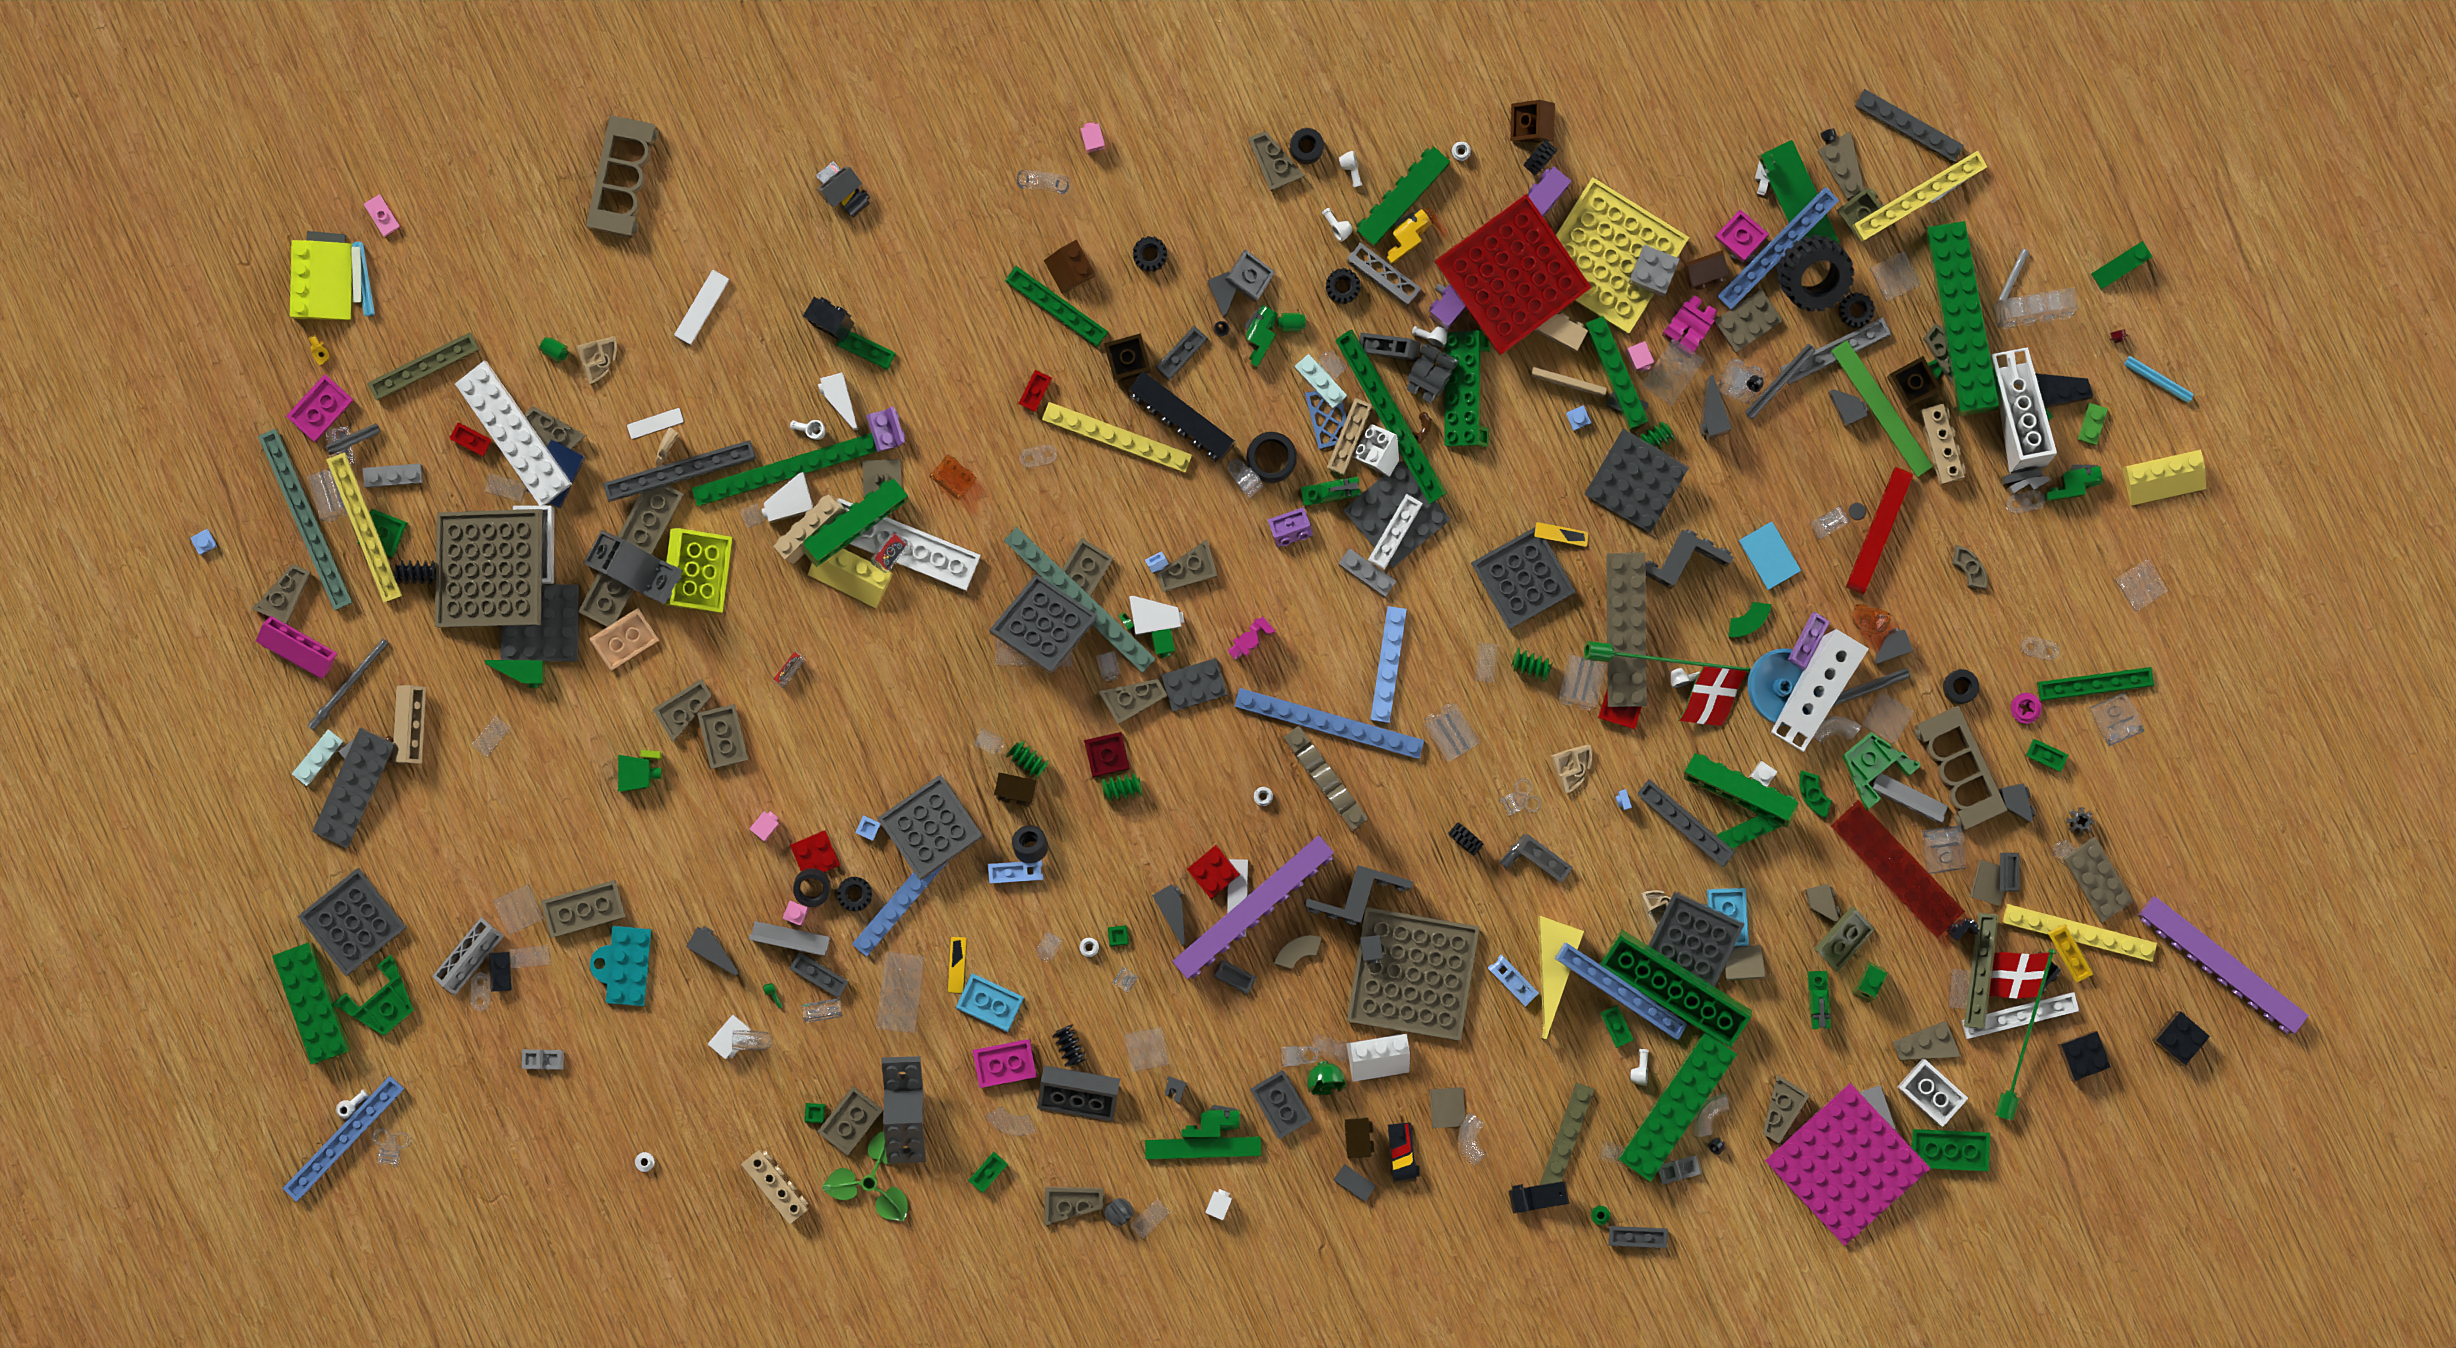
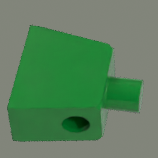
[618,755,662,792]
[1853,961,1887,1002]

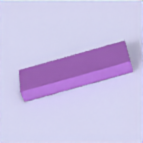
[1787,612,1830,671]

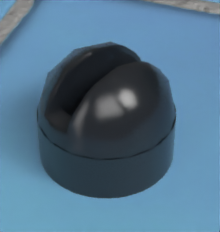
[1820,128,1837,143]
[1213,321,1229,337]
[1747,375,1764,392]
[1708,1138,1725,1155]

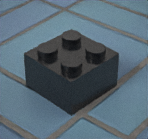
[803,297,855,342]
[2152,1011,2210,1066]
[2058,1031,2111,1081]

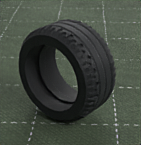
[1246,432,1297,483]

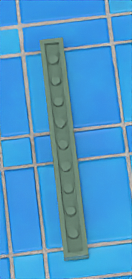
[258,428,353,611]
[1004,527,1156,673]

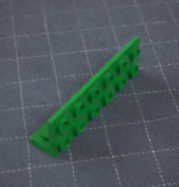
[1758,140,1840,244]
[1444,330,1490,447]

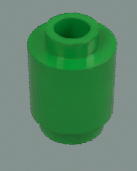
[1278,312,1306,332]
[539,337,569,363]

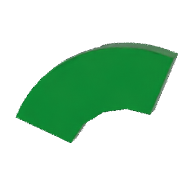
[1728,602,1772,638]
[1799,770,1832,819]

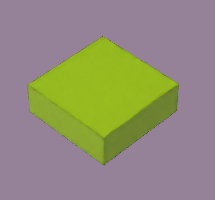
[640,750,662,760]

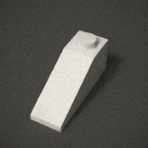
[818,373,858,431]

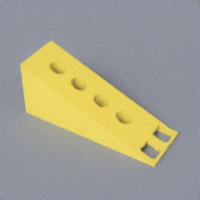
[1538,916,1584,1039]

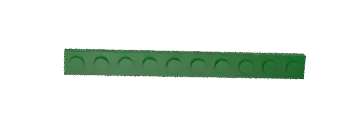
[1335,330,1447,504]
[692,433,878,507]

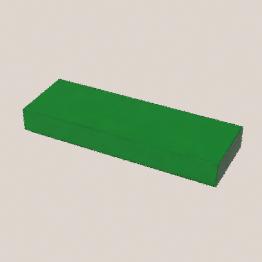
[836,331,896,370]

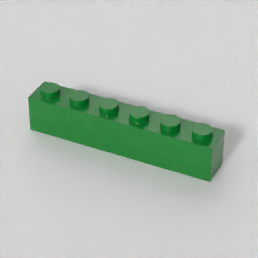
[1356,146,1451,248]
[1585,316,1648,431]
[802,478,908,567]
[1684,753,1799,828]

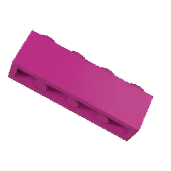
[256,616,338,679]

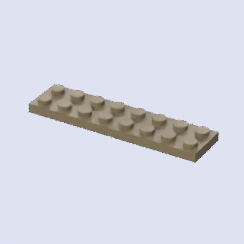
[578,485,684,627]
[1606,552,1647,707]

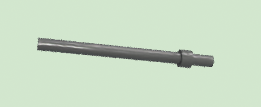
[307,638,389,730]

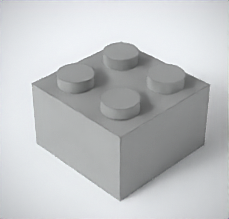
[1628,245,1679,297]

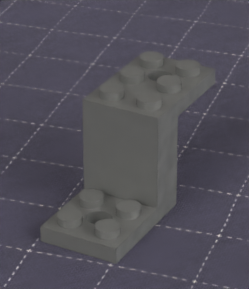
[1626,529,1733,589]
[583,530,683,605]
[1305,865,1413,926]
[882,1056,926,1164]

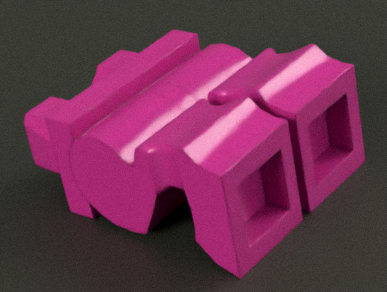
[1662,296,1717,355]
[1228,616,1276,661]

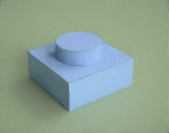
[1566,405,1591,431]
[191,529,217,555]
[1145,551,1169,573]
[1615,789,1632,810]
[855,815,881,841]

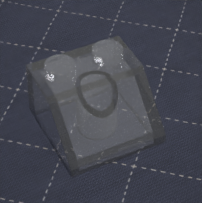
[2090,692,2144,747]
[1922,825,1966,874]

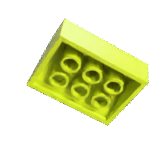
[290,240,352,320]
[661,528,732,613]

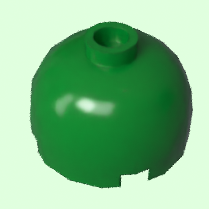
[1307,1061,1346,1095]

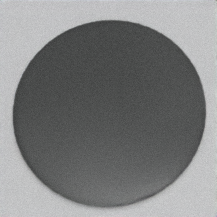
[1849,503,1865,519]

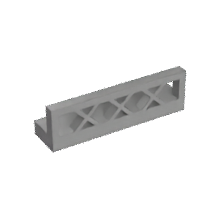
[1347,243,1421,307]
[1871,773,1948,824]
[432,917,504,995]
[749,921,830,956]

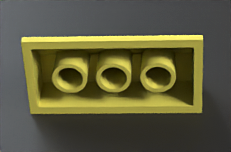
[2122,450,2206,506]
[808,549,893,608]

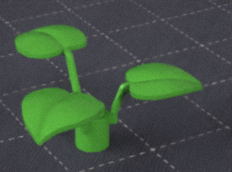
[822,1131,908,1221]

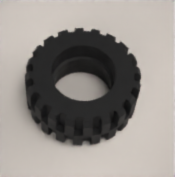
[1777,235,1855,312]

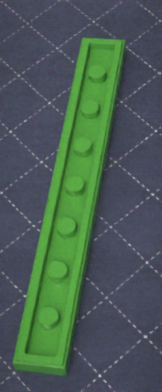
[1830,340,1933,477]

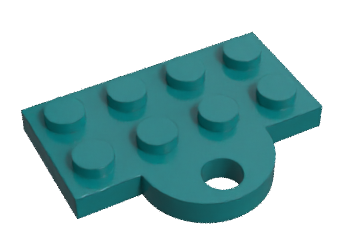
[590,926,652,1006]

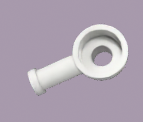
[1339,150,1362,187]
[1322,208,1353,242]
[1412,326,1448,348]
[790,420,826,440]
[1671,668,1700,688]
[1631,1049,1649,1086]
[336,1089,369,1120]

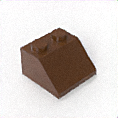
[1510,100,1555,143]
[1044,239,1095,294]
[1683,250,1728,291]

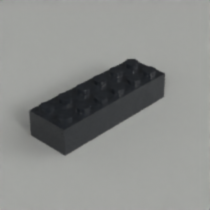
[1129,371,1235,463]

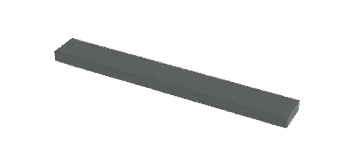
[603,440,756,503]

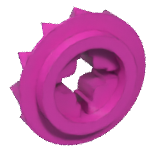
[2010,693,2042,724]

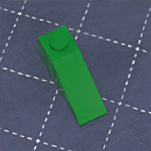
[2091,241,2153,290]
[485,660,545,688]

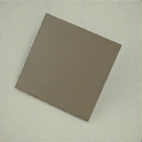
[862,459,902,497]
[1970,860,2004,906]
[1725,945,1765,980]
[1430,1087,1466,1128]

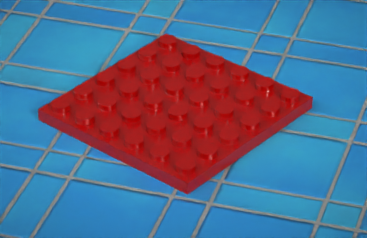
[1433,194,1592,355]

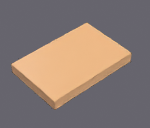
[589,608,659,671]

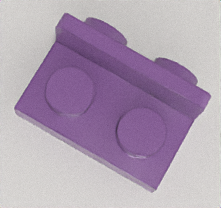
[866,407,905,452]
[1268,507,1313,547]

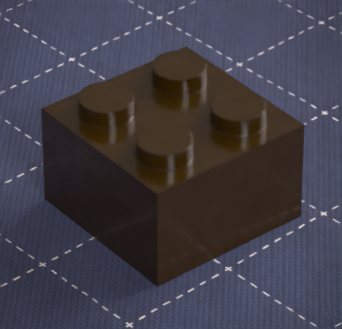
[1104,333,1151,383]
[1887,356,1942,410]
[994,772,1038,807]
[1344,1117,1374,1158]

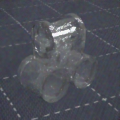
[1228,459,1264,499]
[1809,506,1850,540]
[1498,778,1541,817]
[1281,1046,1318,1067]
[373,1128,412,1168]

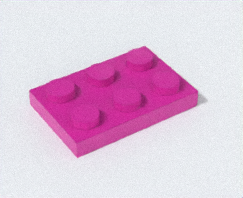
[286,374,354,442]
[972,1039,1037,1088]

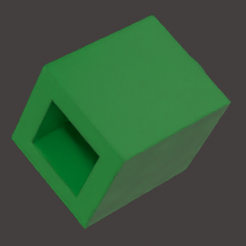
[1152,628,1175,658]

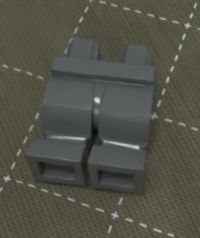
[1407,343,1459,403]

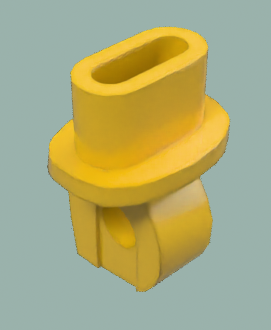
[308,335,329,366]

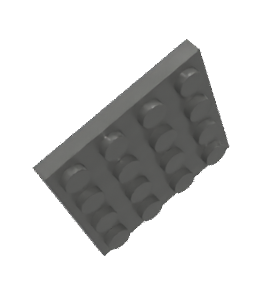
[1585,428,1689,533]
[1343,461,1451,569]
[1471,527,1575,630]
[989,574,1098,674]
[501,584,580,662]
[878,774,983,881]
[298,868,407,976]
[1648,891,1745,987]

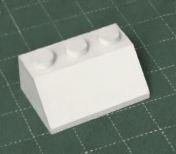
[1346,1034,1410,1082]

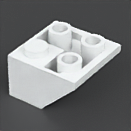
[1352,424,1399,477]

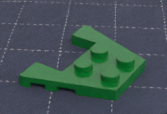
[1842,732,1921,811]
[333,955,415,1036]

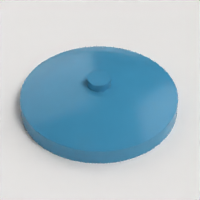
[1748,648,1817,726]

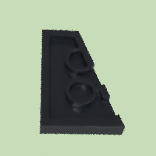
[2035,373,2093,408]

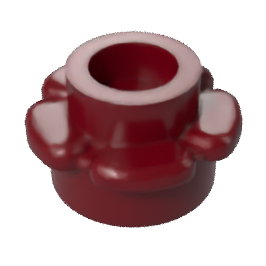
[2110,329,2128,343]

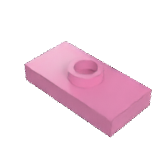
[364,194,400,237]

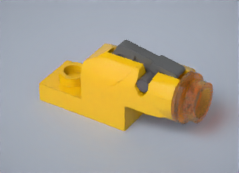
[1386,206,1437,265]

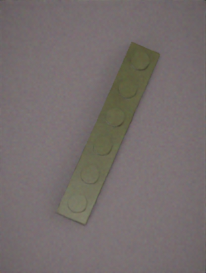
[367,332,480,401]
[1964,913,1999,1029]
[1539,1082,1594,1185]

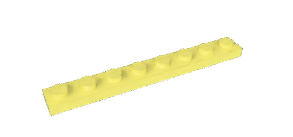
[1852,151,1987,242]
[1042,402,1192,473]
[326,452,402,602]
[2002,904,2157,962]

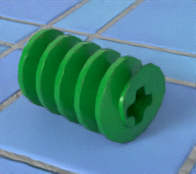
[1639,422,1676,449]
[1511,648,1554,682]
[1006,740,1049,780]
[1102,773,1143,802]

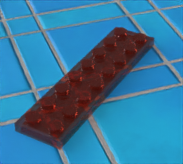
[1830,800,1965,938]

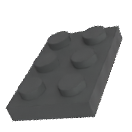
[1161,658,1228,712]
[1250,1070,1312,1139]

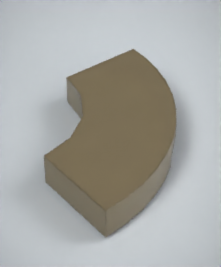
[1952,545,1987,590]
[1274,935,1321,969]

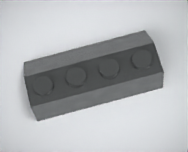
[1037,1065,1120,1122]

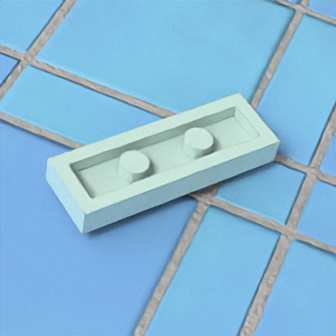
[1294,354,1347,409]
[292,729,344,786]

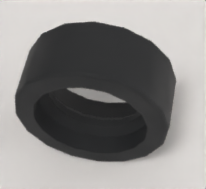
[793,868,830,907]

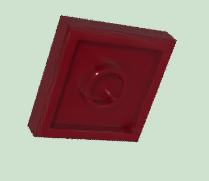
[1084,732,1130,778]

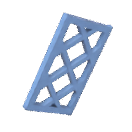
[1305,391,1347,450]

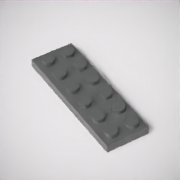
[312,727,395,848]

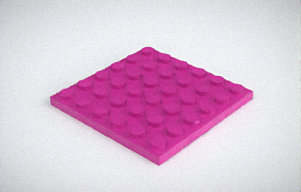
[1765,1082,1930,1246]

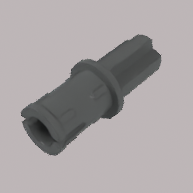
[1500,834,1526,868]

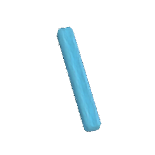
[352,242,375,317]
[2124,356,2193,403]

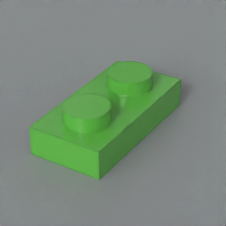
[2077,403,2108,445]

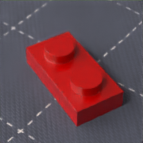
[1018,370,1052,413]
[449,422,493,457]

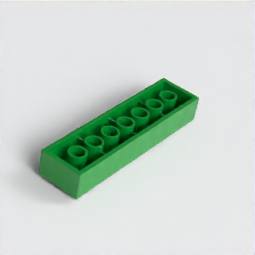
[1600,929,1752,1048]
[1616,1032,1737,1182]

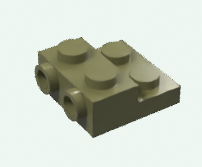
[1836,187,1885,241]

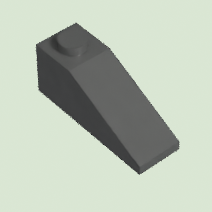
[1359,333,1421,362]
[1152,884,1185,945]
[686,926,740,976]

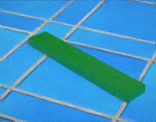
[1005,266,1109,348]
[2037,667,2154,701]
[1145,1136,1261,1159]

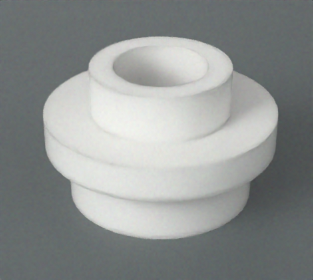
[1452,142,1471,161]
[1254,787,1273,806]
[1080,938,1099,957]
[635,1152,655,1172]

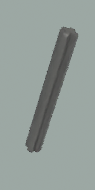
[1745,344,1816,419]
[1832,668,1910,707]

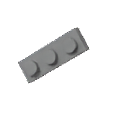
[363,464,423,488]
[1338,548,1396,597]

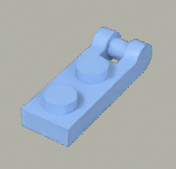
[988,860,1043,884]
[1488,955,1539,1006]

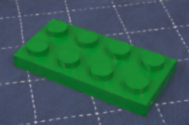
[1911,1129,1990,1171]

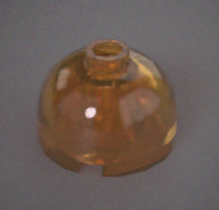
[1852,604,1892,637]

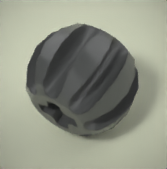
[2066,807,2095,836]
[1105,1198,1134,1227]

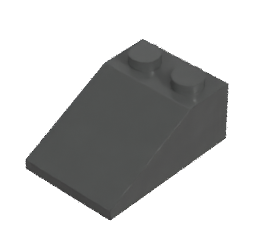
[1699,375,1732,440]

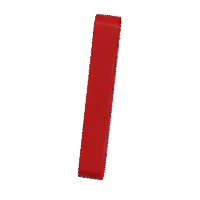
[1846,466,1913,595]

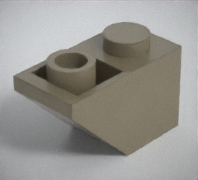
[1804,883,1841,922]

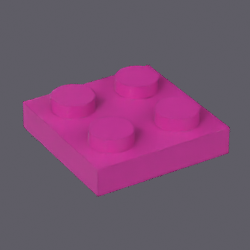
[1715,209,1769,262]

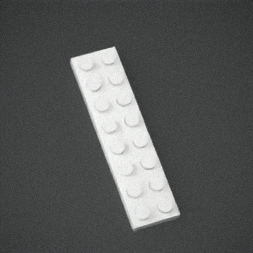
[455,361,572,506]
[838,498,981,591]

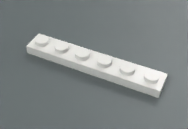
[1961,992,2079,1039]

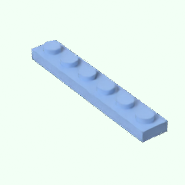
[1370,606,1407,723]

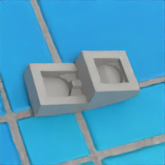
[2007,477,2050,495]
[522,1049,564,1070]
[1658,1155,1702,1185]

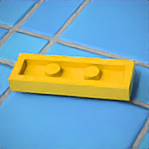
[2048,924,2093,983]

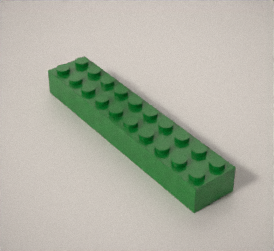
[1926,221,1999,416]

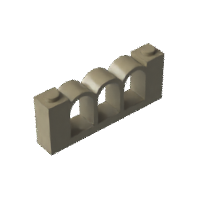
[586,115,659,238]
[1913,705,2007,830]
[1283,726,1368,832]

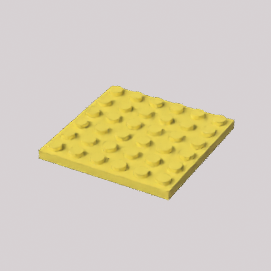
[1556,177,1690,335]

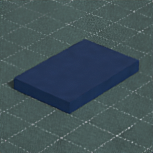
[527,439,585,508]

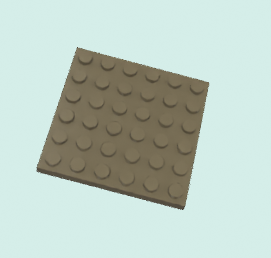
[435,509,542,628]
[1347,907,1480,1041]

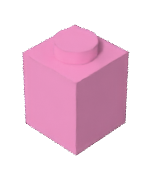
[1080,122,1105,153]
[1626,341,1654,373]
[750,811,780,842]
[783,901,809,926]

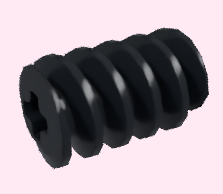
[395,560,436,584]
[1052,1024,1087,1067]

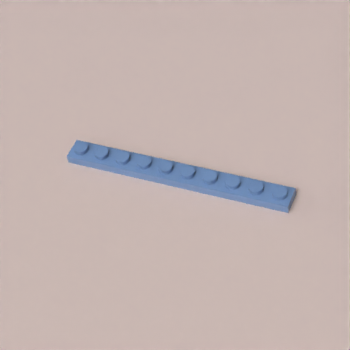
[1234,688,1424,759]

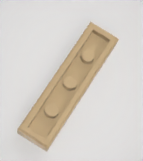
[1531,367,1607,397]
[1326,398,1373,476]

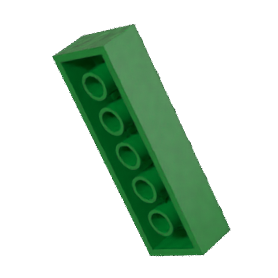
[272,942,351,1065]

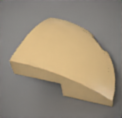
[576,336,617,384]
[656,427,680,467]
[1551,745,1592,794]
[1640,890,1671,931]

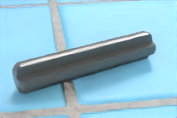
[326,424,380,455]

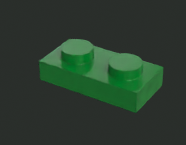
[2025,739,2069,772]
[1600,1005,1634,1048]
[968,1151,1008,1193]

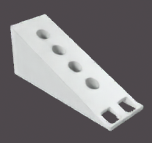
[1991,347,2057,474]
[1770,629,1869,752]

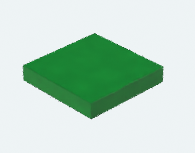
[357,508,408,558]

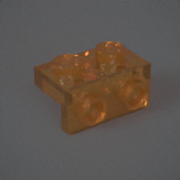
[929,454,976,501]

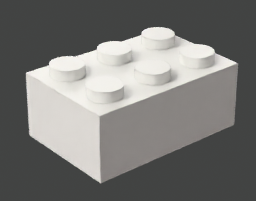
[1896,1059,1968,1127]

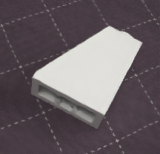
[762,472,814,523]
[1129,596,1184,636]

